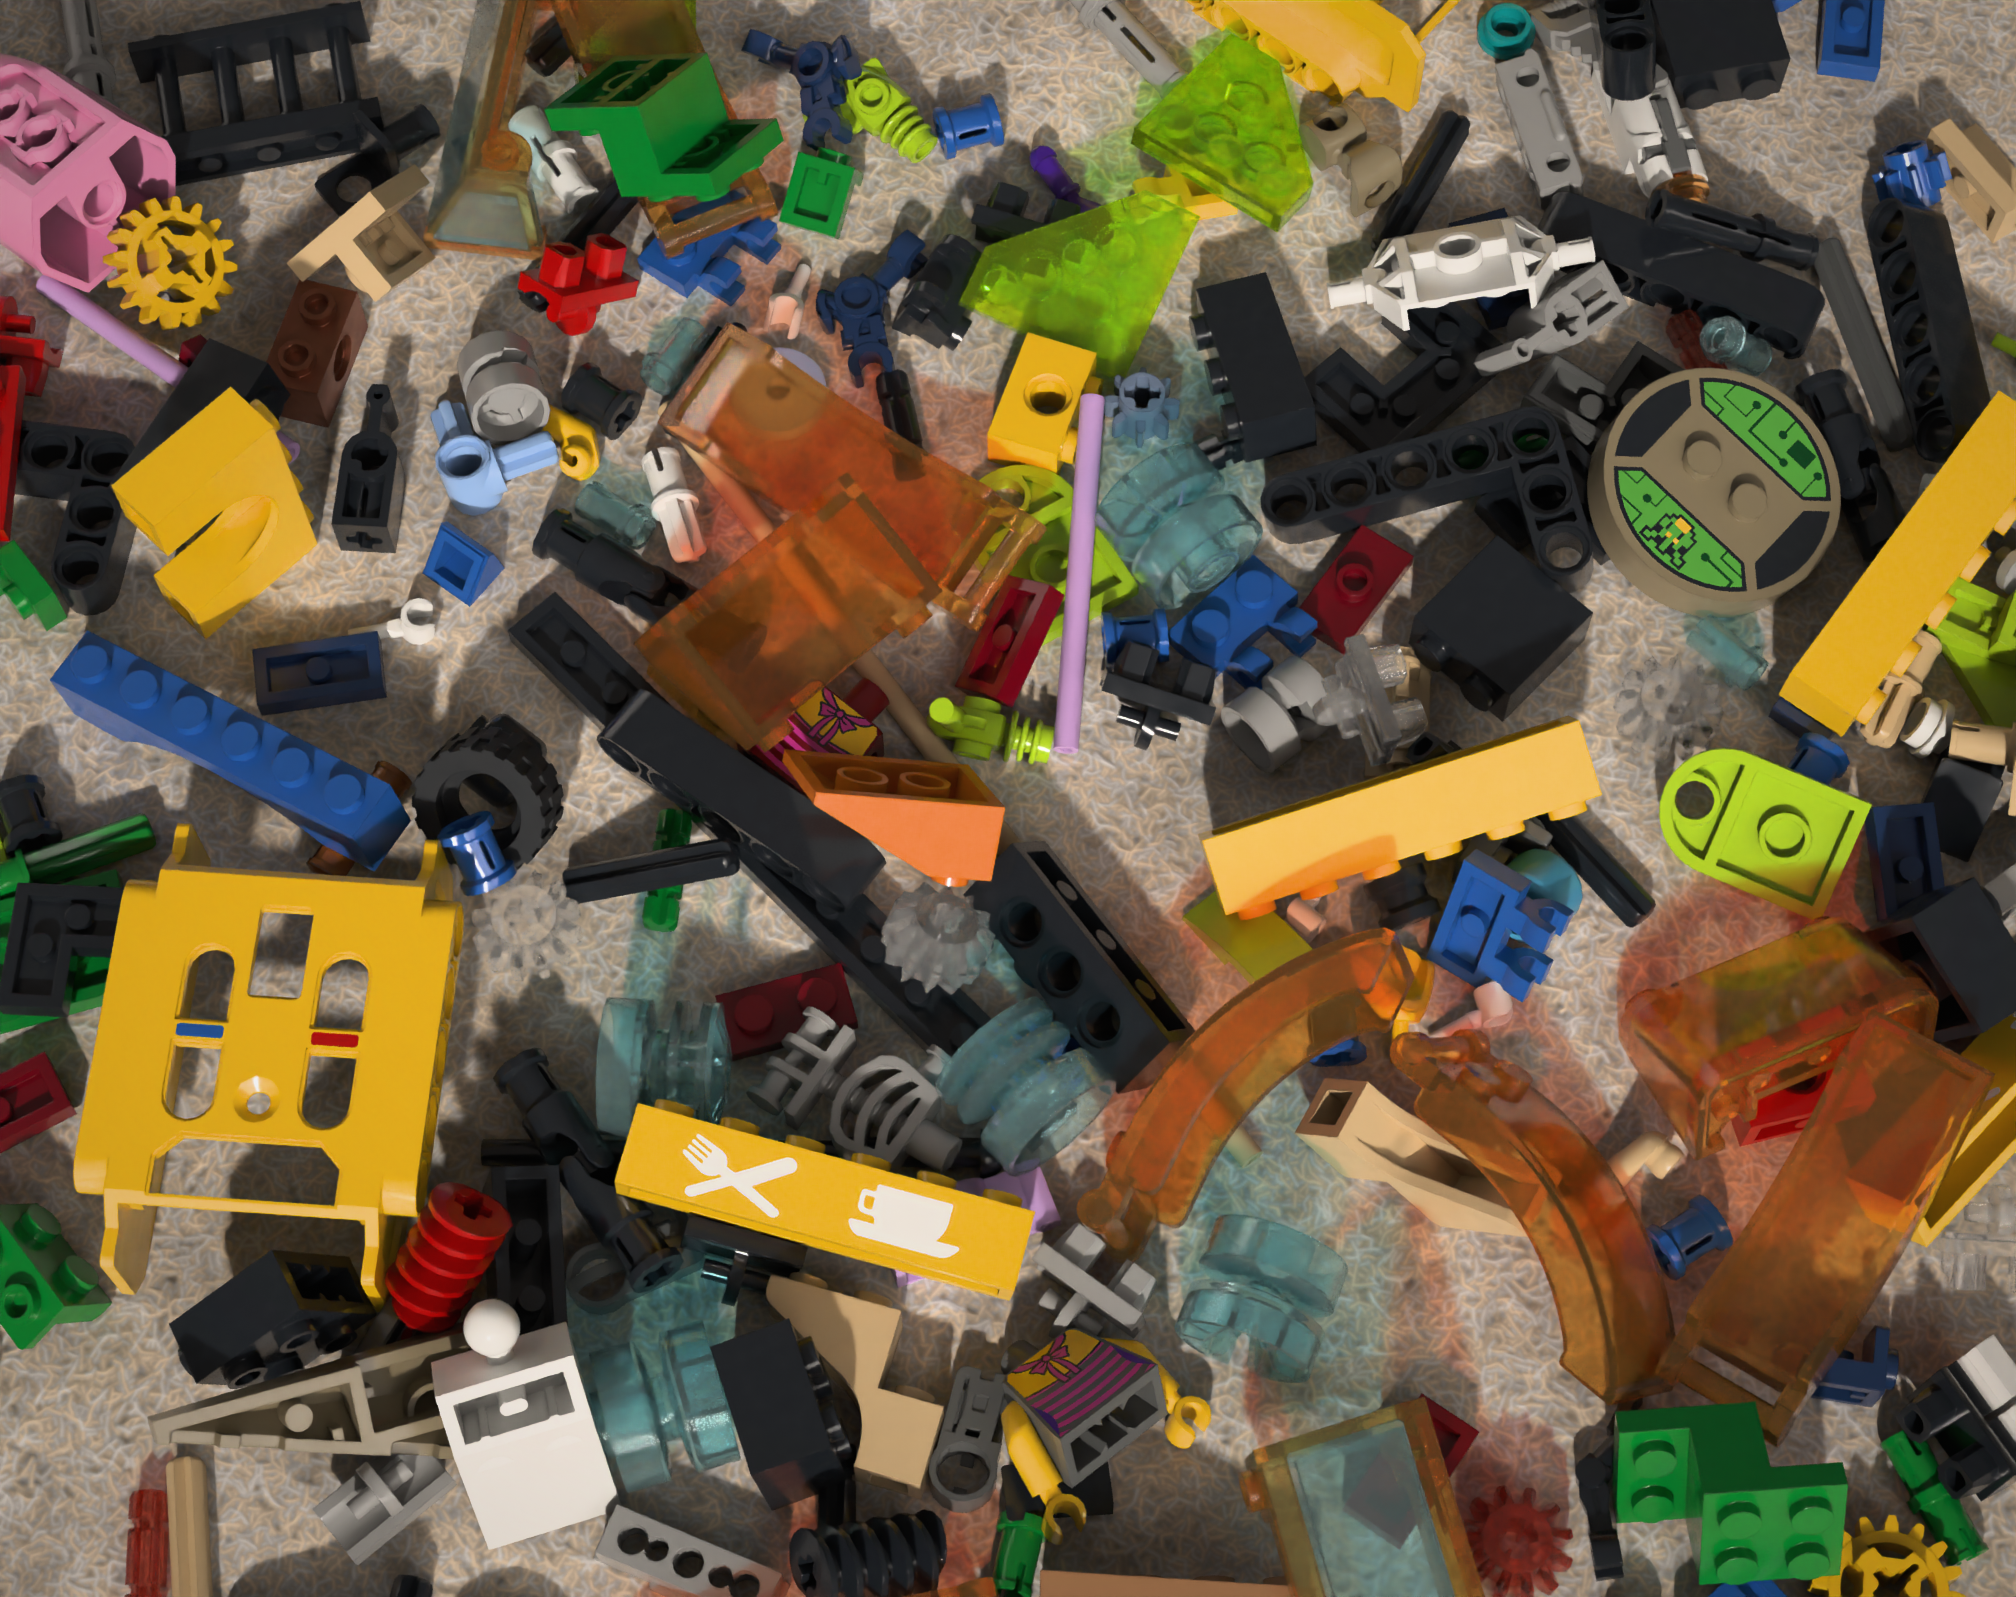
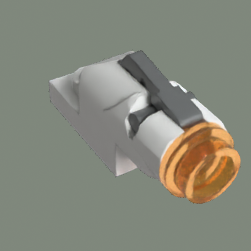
[1591,70,1710,204]

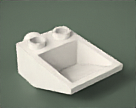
[431,1299,622,1550]

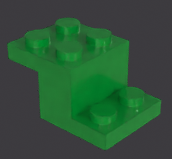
[544,52,784,202]
[1612,1401,1848,1585]

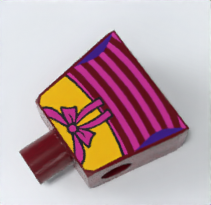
[736,678,890,801]

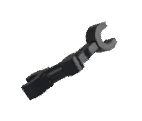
[1575,1389,1643,1582]

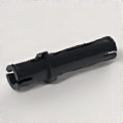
[1645,189,1819,271]

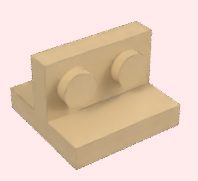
[287,164,436,302]

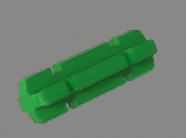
[642,808,692,932]

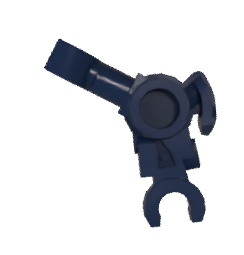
[741,29,862,151]
[816,229,928,388]

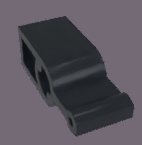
[331,384,406,553]

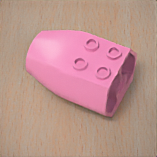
[0,53,176,293]

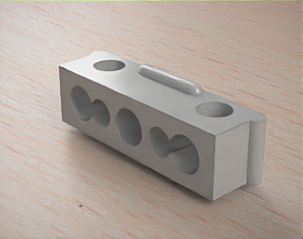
[1495,49,1584,210]
[593,1504,791,1597]

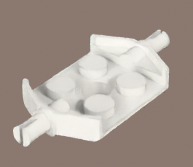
[1327,215,1595,331]

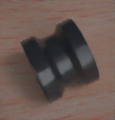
[1363,863,1442,935]

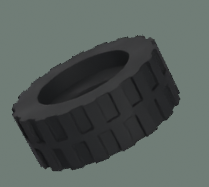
[412,726,564,871]

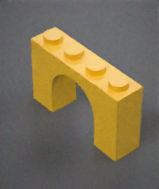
[111,386,317,639]

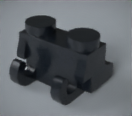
[892,234,999,351]

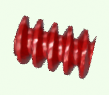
[385,1182,513,1333]

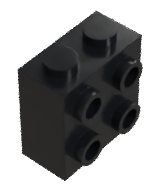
[1650,0,1791,110]
[1408,535,1593,722]
[169,1250,377,1389]

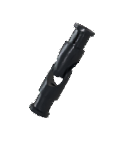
[1793,369,1906,563]
[532,508,768,677]
[493,1048,684,1293]

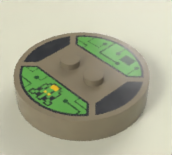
[1587,368,1841,618]

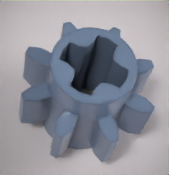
[1104,367,1180,448]

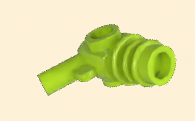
[802,57,938,163]
[926,696,1055,764]

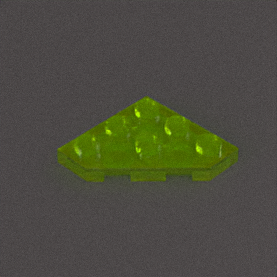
[1131,33,1314,232]
[958,190,1200,379]

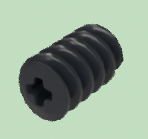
[789,1509,947,1597]

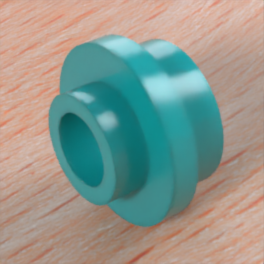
[1477,3,1536,60]

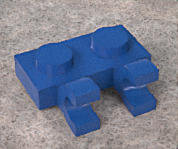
[637,188,781,306]
[1168,555,1317,690]
[1426,849,1574,1002]

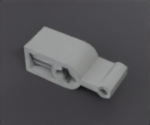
[1474,260,1629,376]

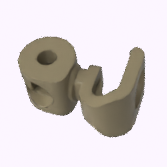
[1299,102,1403,218]

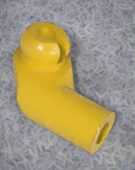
[541,404,601,481]

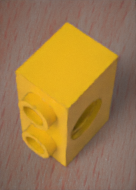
[987,332,1104,475]

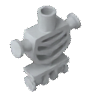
[746,1006,962,1174]

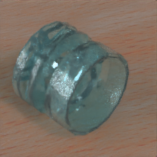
[935,996,1116,1177]
[596,997,732,1136]

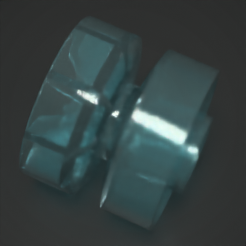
[1094,442,1263,610]
[1174,1214,1348,1383]
[589,1320,741,1494]

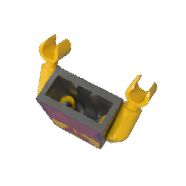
[1001,1328,1211,1545]

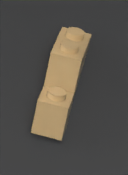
[1295,1078,1557,1238]
[766,1272,945,1500]

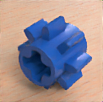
[1872,140,1952,207]

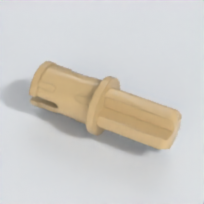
[1860,630,1942,749]

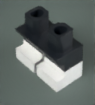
[1896,1334,2016,1502]

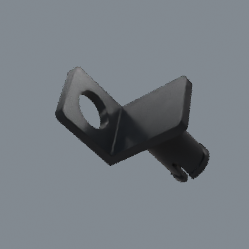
[315,104,441,217]

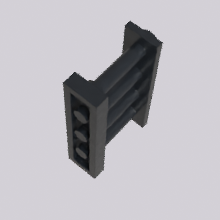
[127,1,386,186]

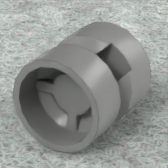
[457,330,550,445]
[1221,656,1342,773]

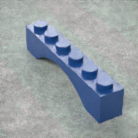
[50,630,411,872]

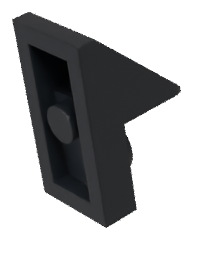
[1921,744,2005,862]

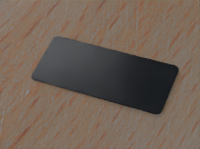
[1001,1462,1114,1521]

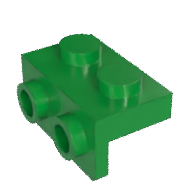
[0,1203,112,1350]

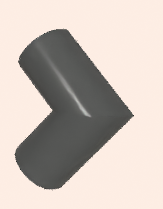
[1520,341,1685,453]

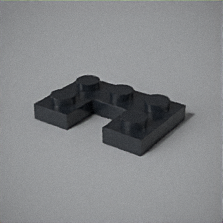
[1304,301,1503,453]

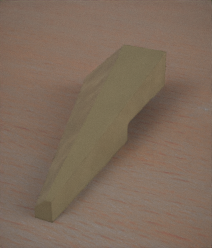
[147,1321,473,1459]

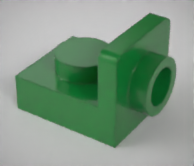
[779,147,864,240]
[0,539,68,631]

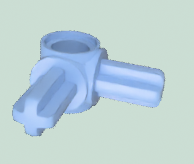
[430,400,559,516]

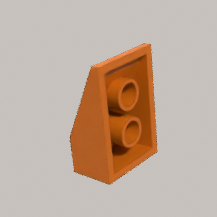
[782,749,1005,887]

